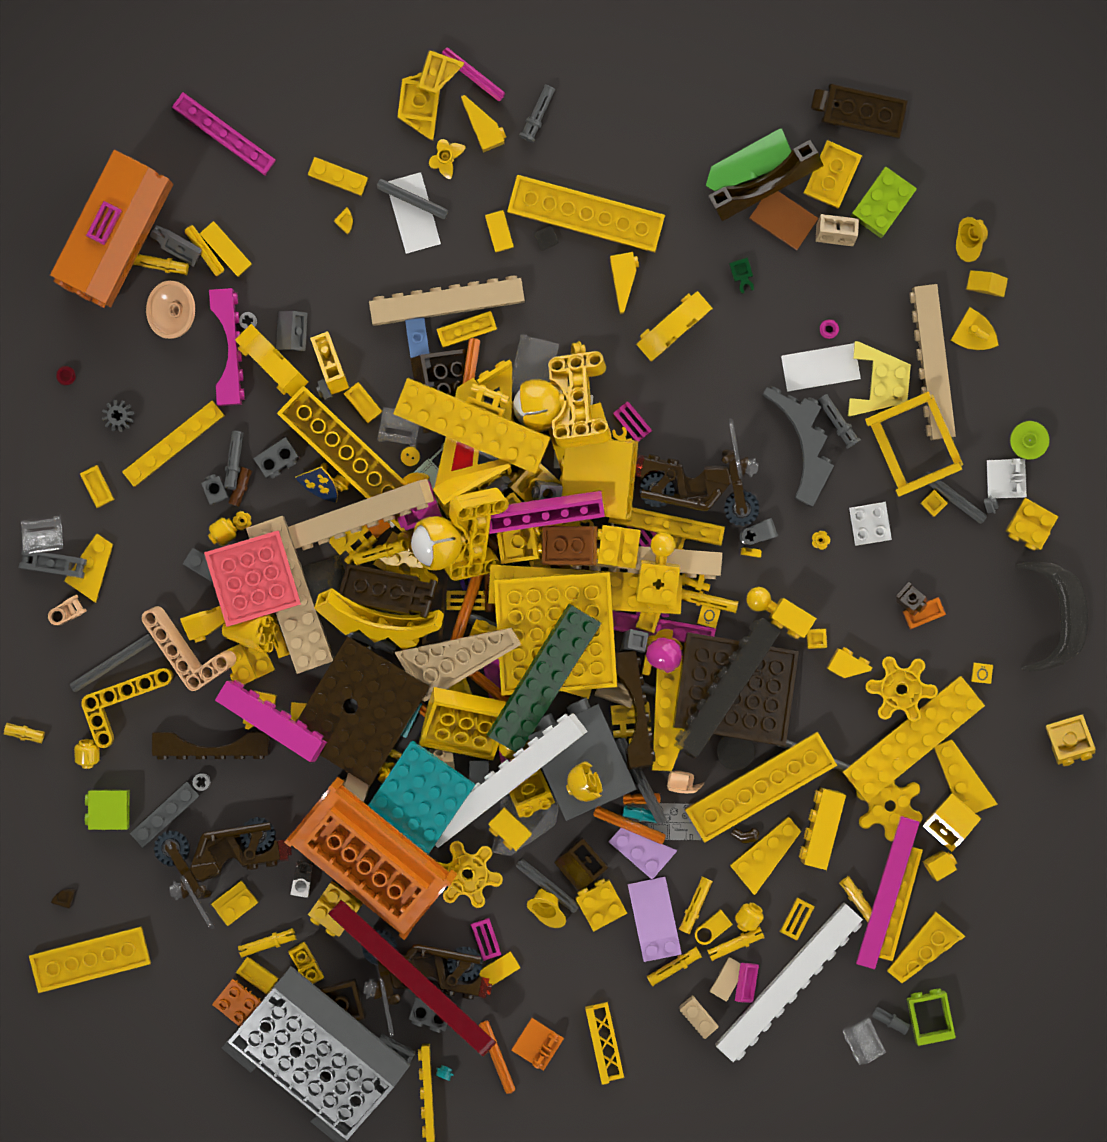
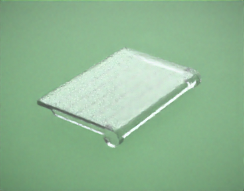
[512,335,559,393]

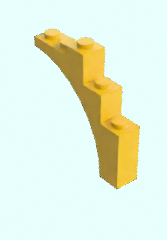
[314,588,444,650]

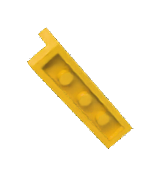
[585,1002,624,1085]

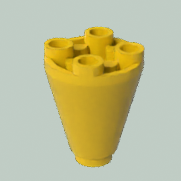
[222,615,279,653]

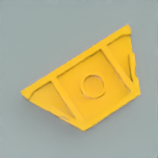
[398,72,440,140]

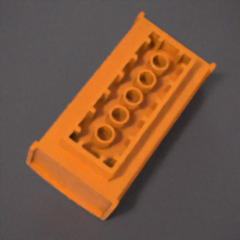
[284,777,457,940]

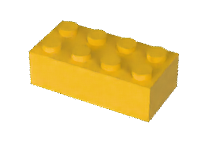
[799,787,846,870]

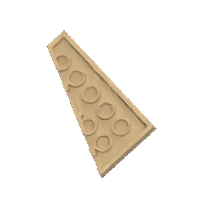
[395,628,521,702]

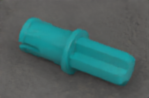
[622,804,657,823]

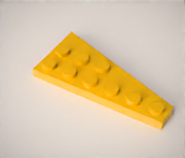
[652,656,687,771]

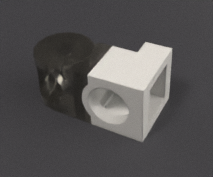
[290,860,313,898]

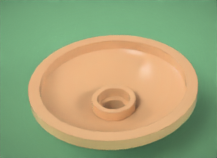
[146,281,195,339]

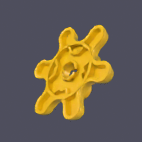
[374,532,438,584]
[866,656,938,722]
[856,781,923,841]
[438,841,503,908]

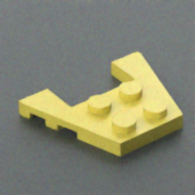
[848,341,911,416]

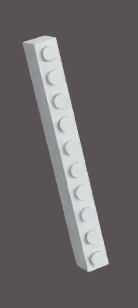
[435,713,588,848]
[715,902,863,1062]

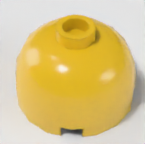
[566,762,603,802]

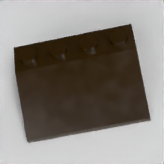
[410,349,477,434]

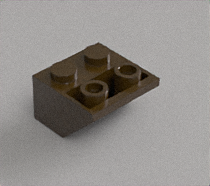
[554,837,608,891]

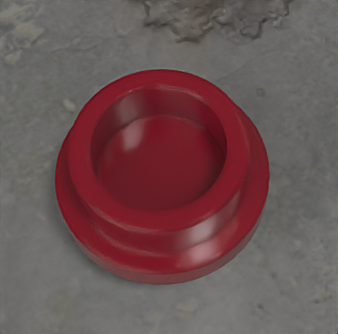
[56,366,76,385]

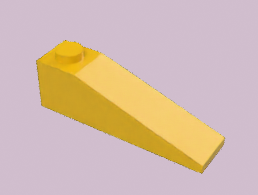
[180,606,225,643]

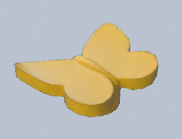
[429,139,466,179]

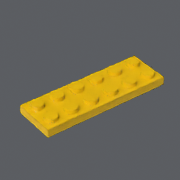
[29,926,151,993]

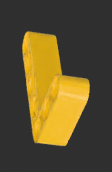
[81,668,174,748]

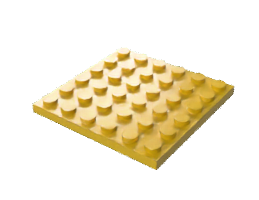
[494,571,617,695]

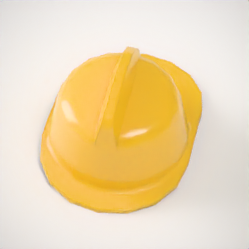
[956,217,988,262]
[527,888,566,928]

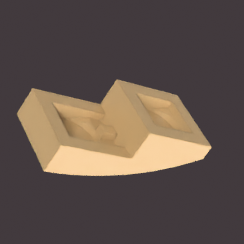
[710,957,740,1002]

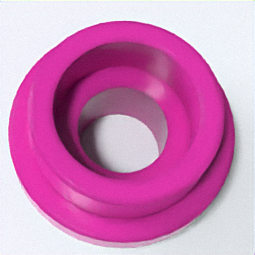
[820,319,839,339]

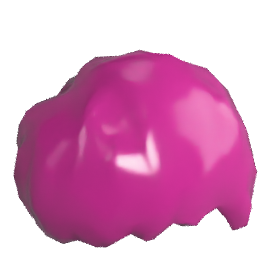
[646,638,682,673]

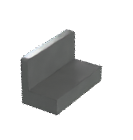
[276,311,308,351]

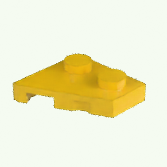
[417,50,464,94]

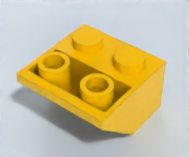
[923,793,981,852]

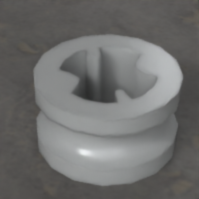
[239,312,257,329]
[192,773,211,791]

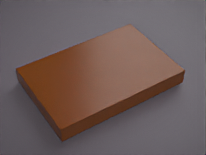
[749,191,818,251]
[542,526,597,565]

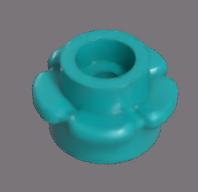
[436,1065,454,1081]

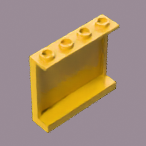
[559,439,638,520]

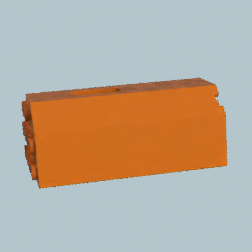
[50,150,174,308]

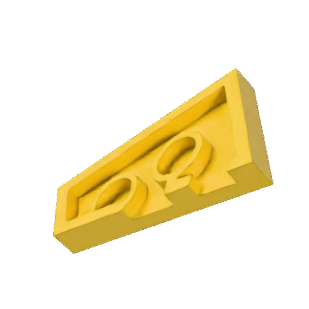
[64,534,114,603]

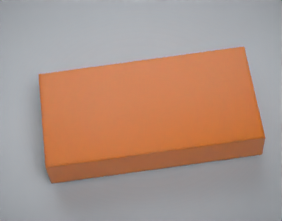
[903,597,946,629]

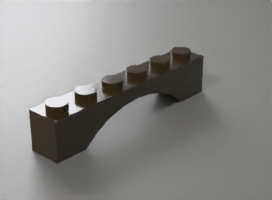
[709,140,824,221]
[422,569,449,645]
[615,651,656,770]
[152,732,269,760]

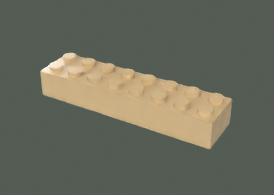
[246,516,334,674]

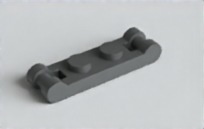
[18,549,87,579]

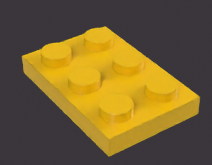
[803,140,862,209]

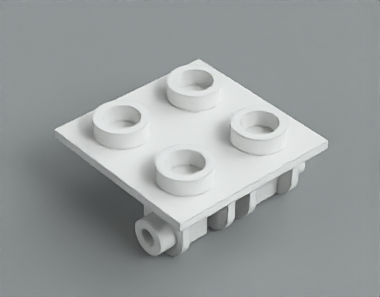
[987,459,1027,498]
[849,502,892,546]

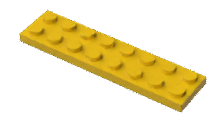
[507,175,665,253]
[393,378,551,474]
[842,676,985,802]
[685,732,837,843]

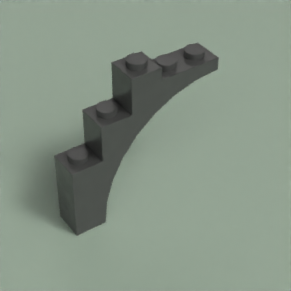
[762,386,834,507]

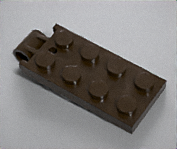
[811,84,908,139]

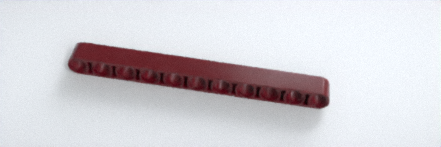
[328,900,497,1057]

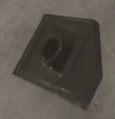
[303,554,345,603]

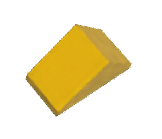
[966,270,1008,297]

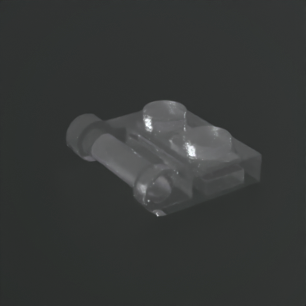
[378,407,419,448]
[21,515,63,554]

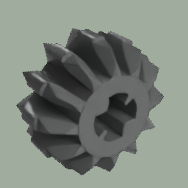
[102,400,135,432]

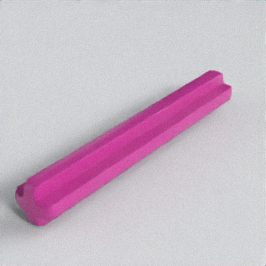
[442,48,505,101]

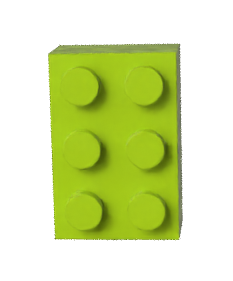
[850,167,917,238]

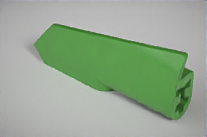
[706,129,791,192]

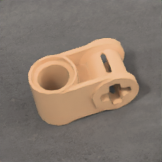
[48,595,87,625]

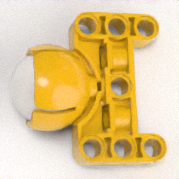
[513,351,611,448]
[411,488,509,581]

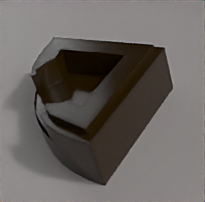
[51,889,76,908]

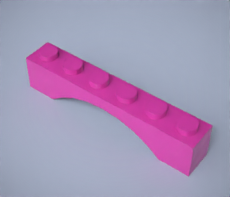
[209,288,245,406]

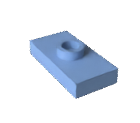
[405,318,430,358]

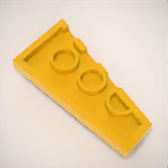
[934,739,997,813]
[730,816,801,895]
[887,911,966,983]

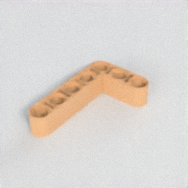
[142,606,236,691]

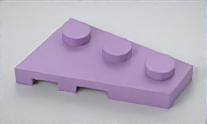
[609,828,677,879]

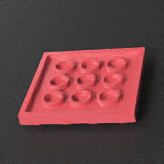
[204,530,301,627]

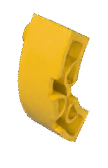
[636,291,713,362]
[235,324,308,397]

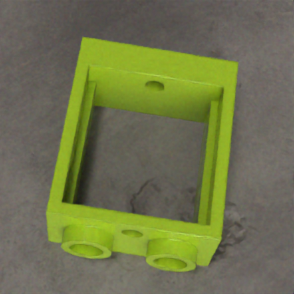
[907,988,956,1046]

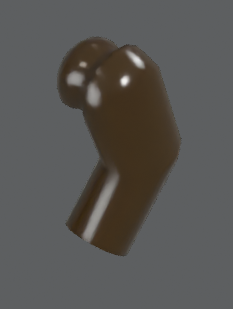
[730,827,760,844]

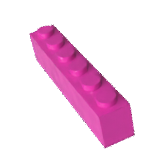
[489,491,605,534]
[215,680,327,762]

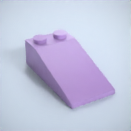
[628,877,681,962]

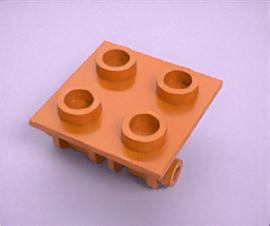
[212,979,261,1026]
[511,1018,564,1071]

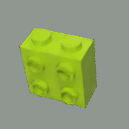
[85,790,130,830]

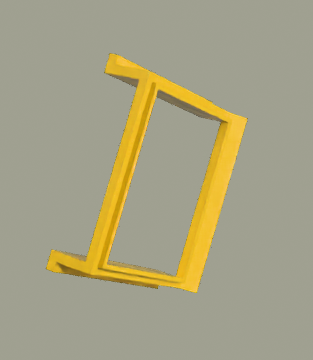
[865,391,963,497]

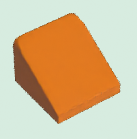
[365,519,391,538]

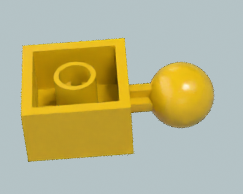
[636,532,680,606]
[746,587,817,639]

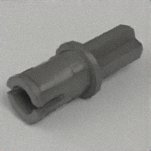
[872,1007,910,1035]

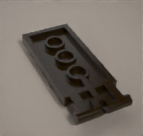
[339,564,437,618]

